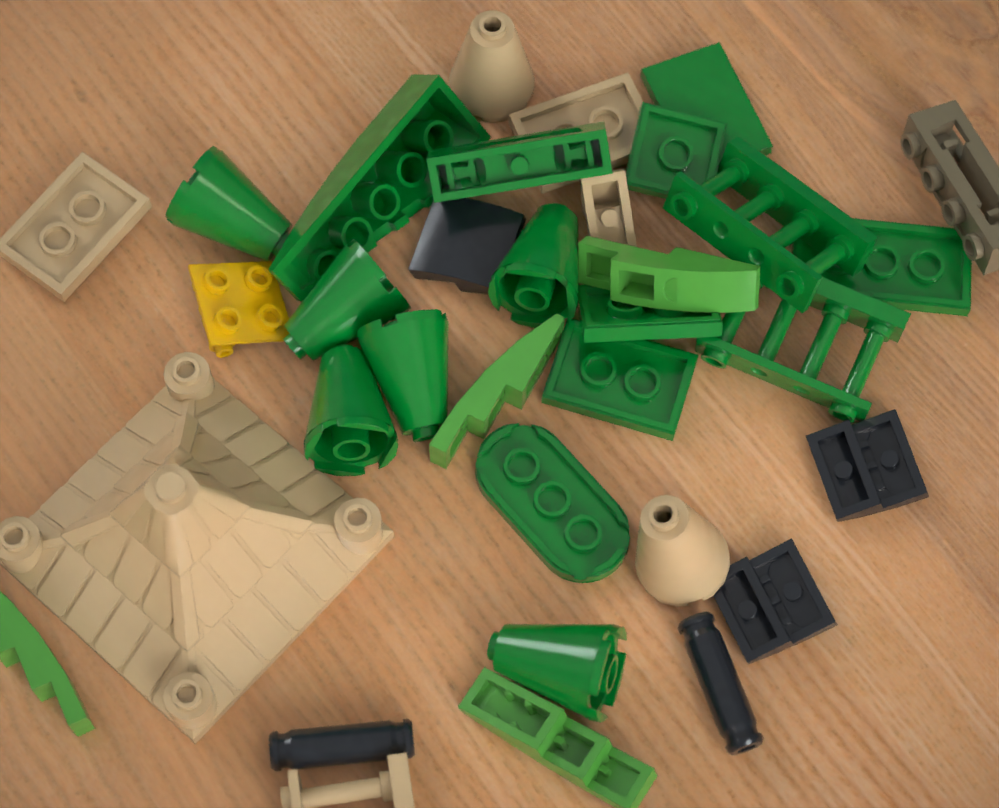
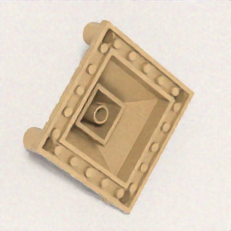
[0,352,394,744]

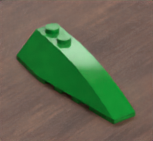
[268,74,491,302]

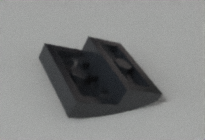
[408,198,526,294]
[806,409,929,522]
[713,539,837,664]

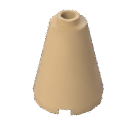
[449,10,535,123]
[635,495,730,607]

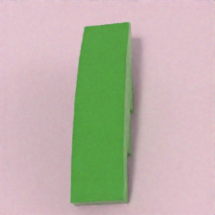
[429,313,565,469]
[0,591,95,737]
[458,667,658,808]

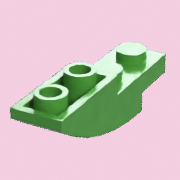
[578,236,761,313]

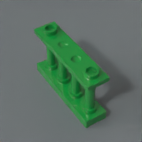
[663,136,878,313]
[695,277,911,423]

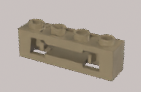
[901,100,999,275]

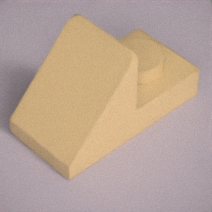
[580,169,637,247]

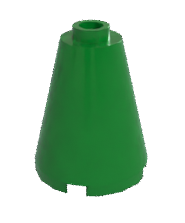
[165,146,292,261]
[488,203,579,328]
[283,239,411,361]
[357,309,448,442]
[304,344,399,476]
[487,624,627,723]

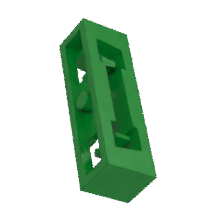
[426,121,613,203]

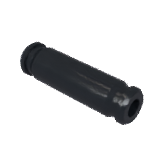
[678,612,764,755]
[269,719,415,771]

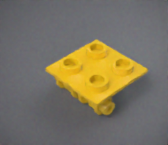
[188,261,289,358]

